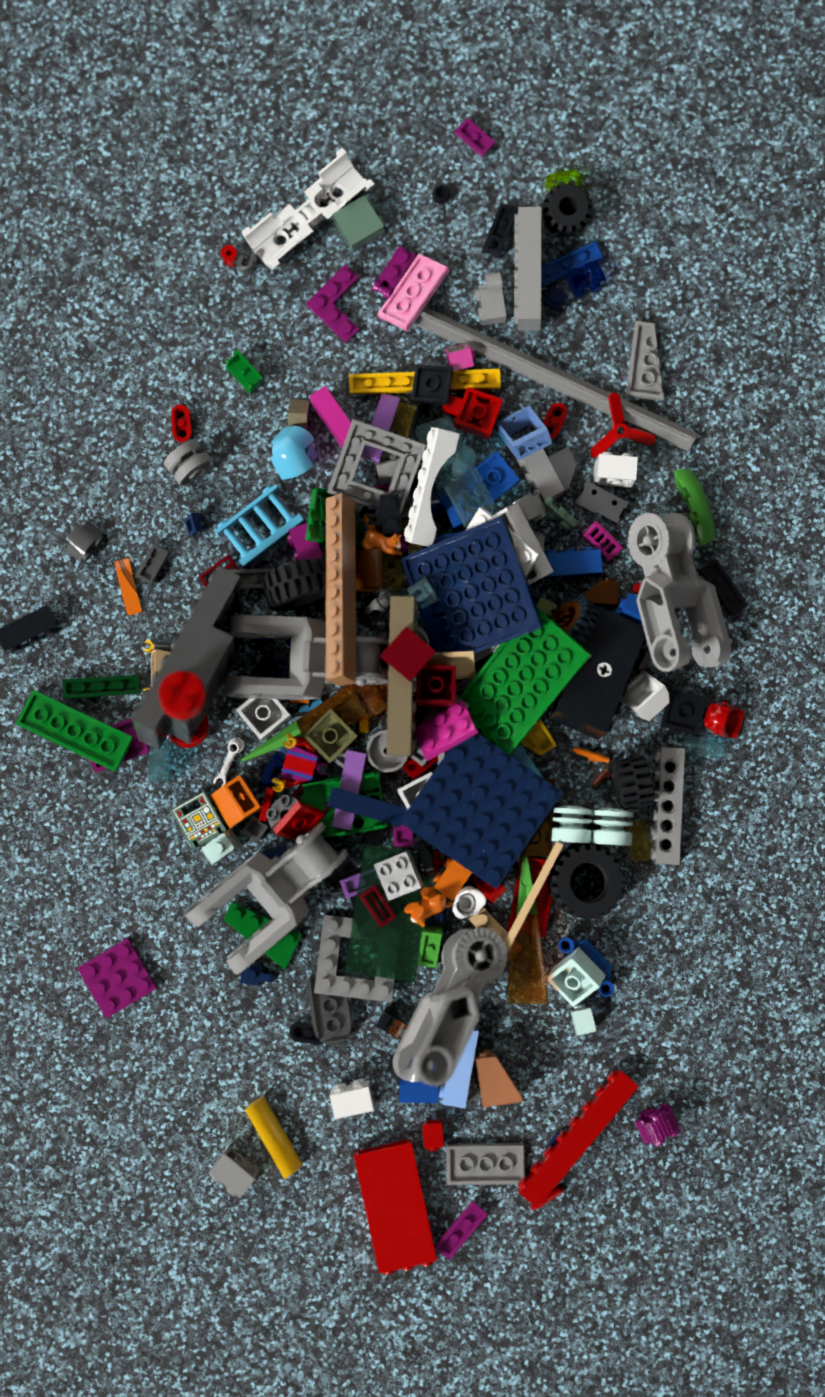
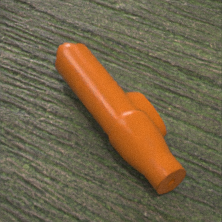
[573,747,610,763]

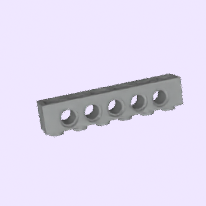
[650,747,685,865]

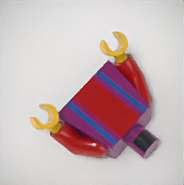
[272,733,328,792]

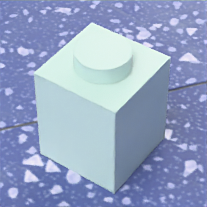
[570,1004,596,1036]

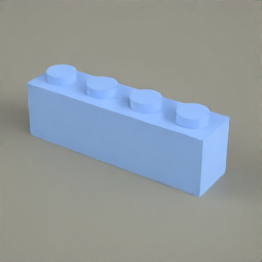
[439,1026,479,1108]

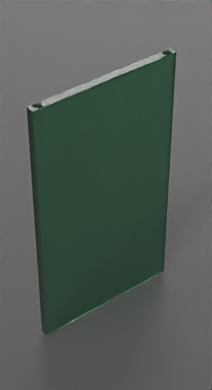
[345,844,434,983]

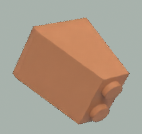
[475,1048,523,1107]

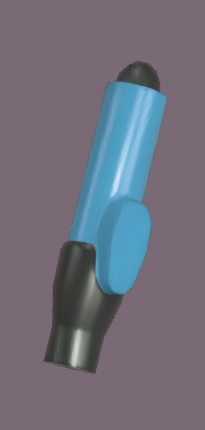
[290,698,325,719]

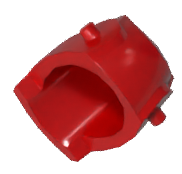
[704,701,745,739]

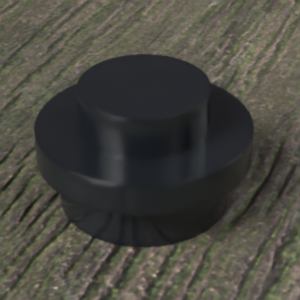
[432,185,451,204]

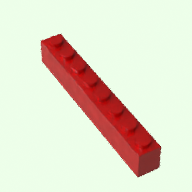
[517,1069,639,1209]

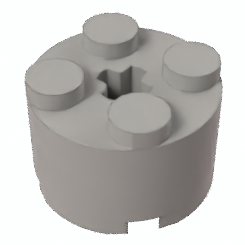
[503,491,547,525]

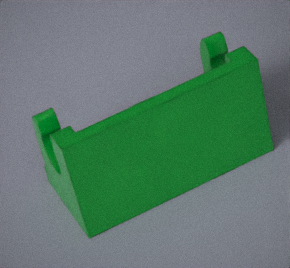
[225,350,264,395]

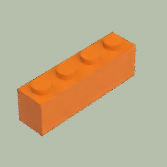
[432,857,472,901]

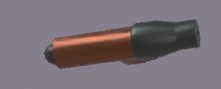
[591,757,617,789]

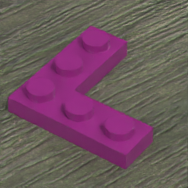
[306,264,359,344]

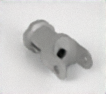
[365,587,398,618]

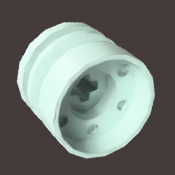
[552,805,593,843]
[591,808,633,846]

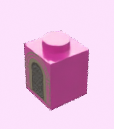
[445,343,476,371]

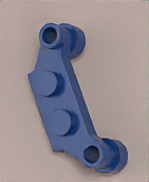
[558,937,614,997]

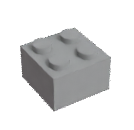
[209,1146,259,1198]

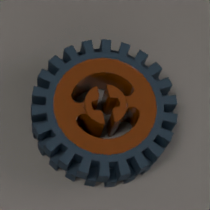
[548,594,598,645]

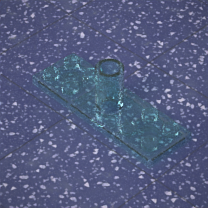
[415,415,499,528]

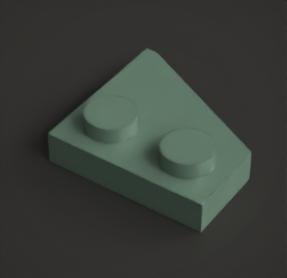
[543,496,578,531]

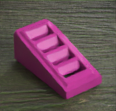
[582,521,623,562]

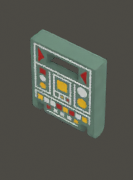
[170,790,227,850]

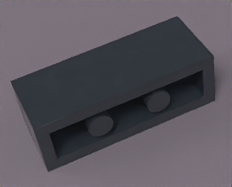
[0,605,61,654]

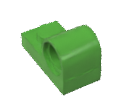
[417,924,443,968]

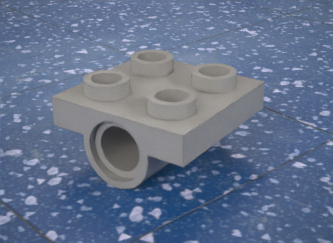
[374,850,424,901]

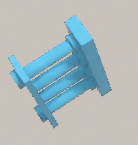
[215,484,305,569]

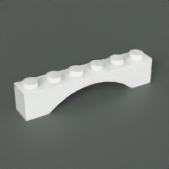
[404,427,460,547]

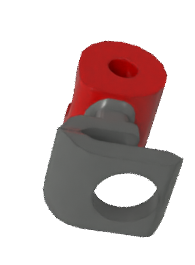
[221,245,258,275]

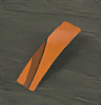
[115,558,142,615]

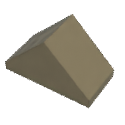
[288,399,310,431]

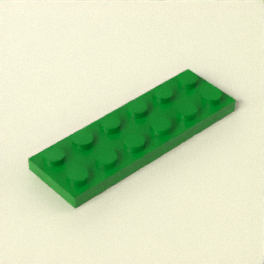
[15,690,134,773]

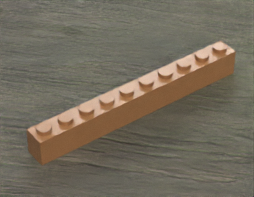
[326,493,356,686]

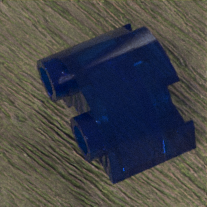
[564,260,607,299]

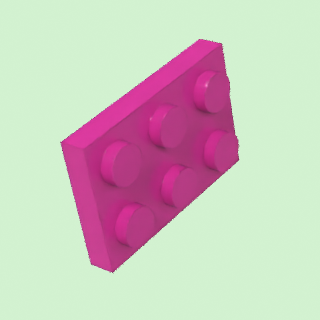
[415,701,479,761]

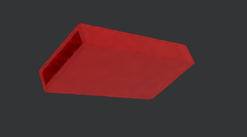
[354,1139,437,1275]

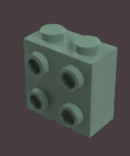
[332,195,386,252]

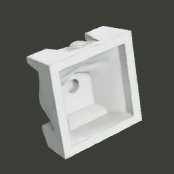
[620,670,669,721]

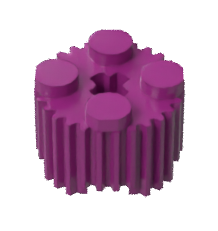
[634,1103,681,1146]

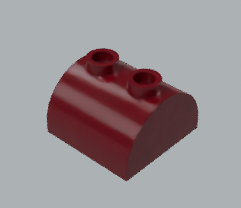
[416,665,456,708]

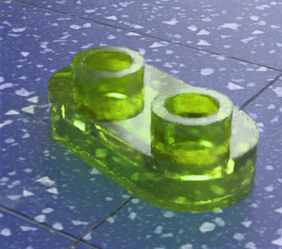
[545,170,582,192]

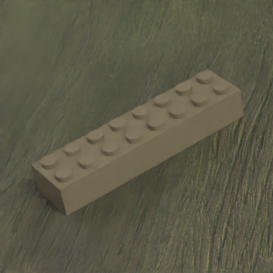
[387,596,418,757]

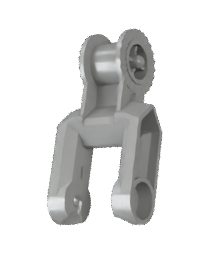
[628,513,731,672]
[224,615,389,700]
[184,822,349,974]
[393,928,507,1086]

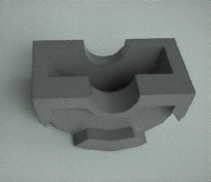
[63,520,105,564]
[266,795,306,829]

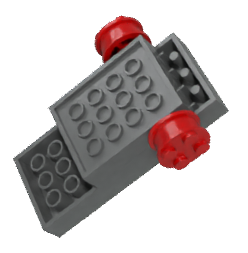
[131,566,241,750]

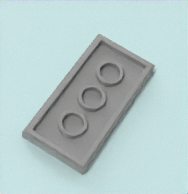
[446,1143,525,1185]

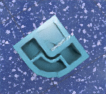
[270,426,318,480]

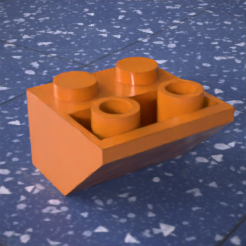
[210,775,262,829]

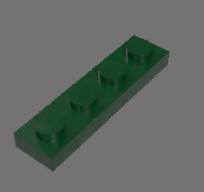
[62,675,141,699]

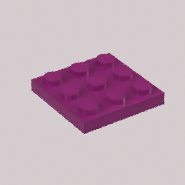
[77,938,158,1019]

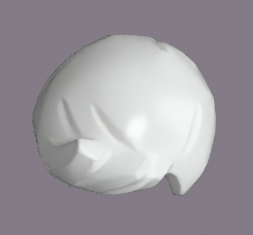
[452,886,486,919]

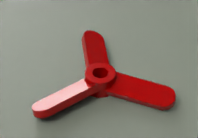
[590,392,656,458]

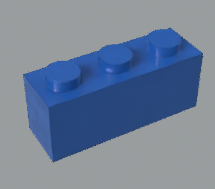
[544,547,603,580]

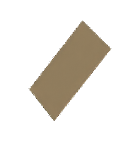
[426,651,476,679]

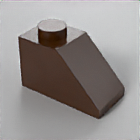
[583,578,619,607]

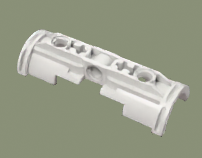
[242,148,374,270]

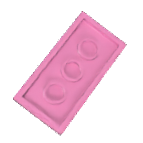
[377,254,450,332]

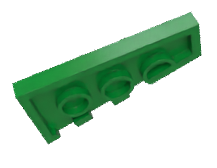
[223,902,302,970]

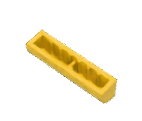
[245,1096,303,1179]

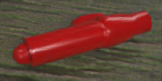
[530,1186,564,1211]

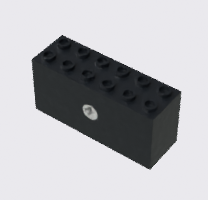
[548,606,647,740]

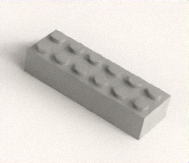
[514,207,541,331]

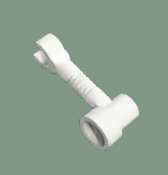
[213,737,244,786]

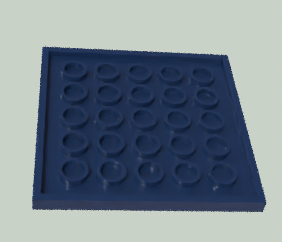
[401,516,544,654]
[399,733,562,889]

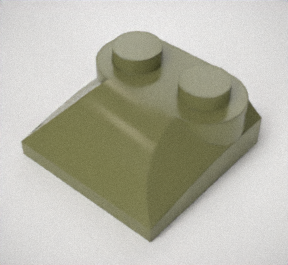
[303,708,358,763]

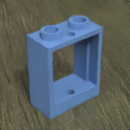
[495,406,552,461]

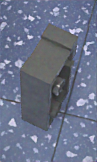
[574,481,629,524]

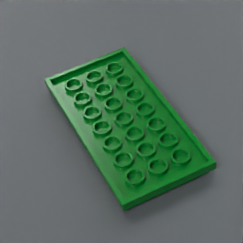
[460,606,592,756]

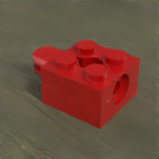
[442,387,503,440]

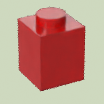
[422,1119,444,1151]

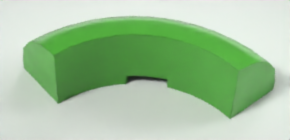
[674,469,716,546]

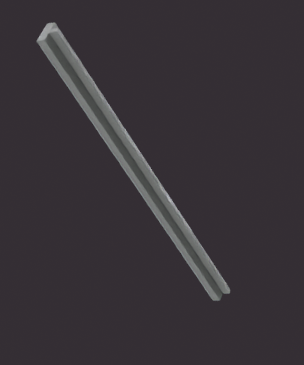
[416,307,697,452]

